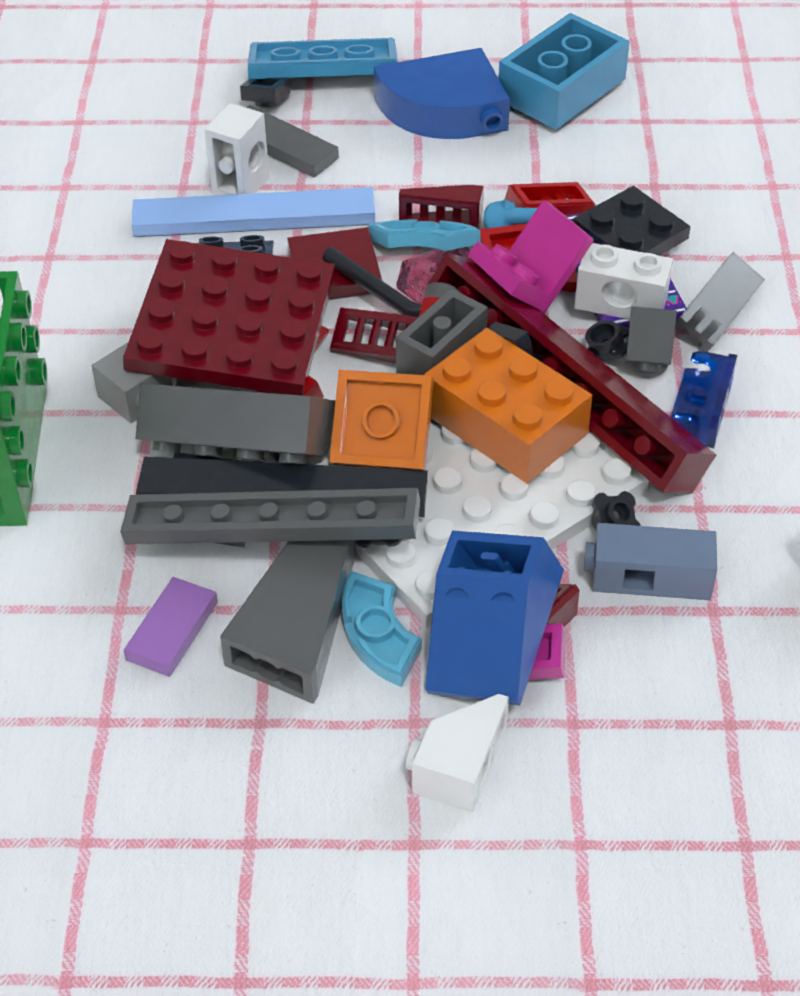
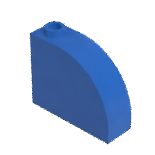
[374,48,510,139]

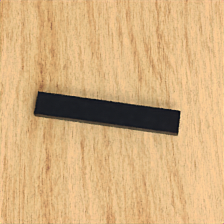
[136,456,428,518]

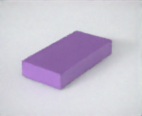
[124,577,218,677]

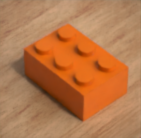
[424,328,592,484]

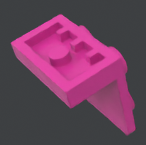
[468,201,593,312]

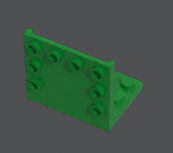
[0,271,47,526]

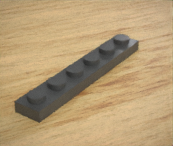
[120,488,420,544]

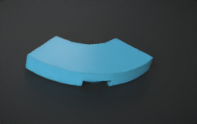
[368,219,480,251]
[342,571,422,687]

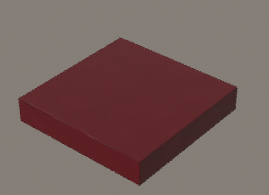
[287,227,383,299]

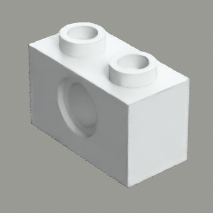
[204,102,269,195]
[574,243,673,320]

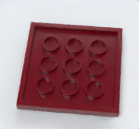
[123,239,335,396]

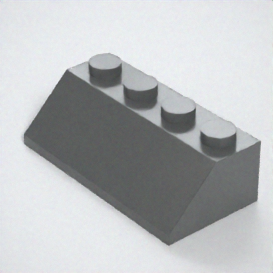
[135,383,335,464]

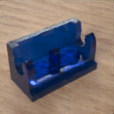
[671,351,738,449]

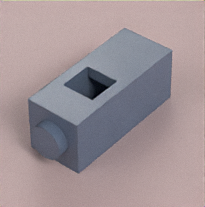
[584,523,717,600]

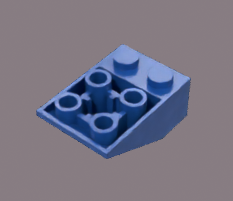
[425,530,564,706]

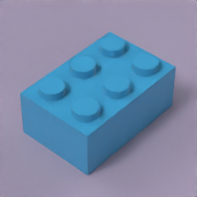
[498,13,630,130]

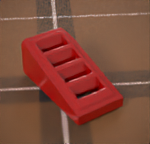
[504,182,596,225]

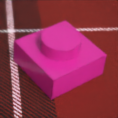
[529,623,566,680]

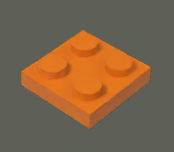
[329,369,434,470]

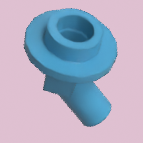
[484,199,537,228]

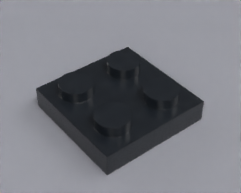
[573,185,691,256]

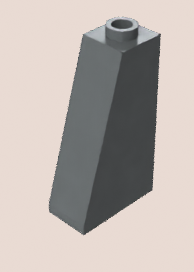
[220,540,355,704]

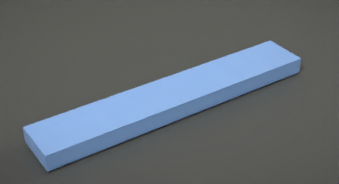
[132,187,375,237]

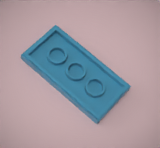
[248,37,398,79]

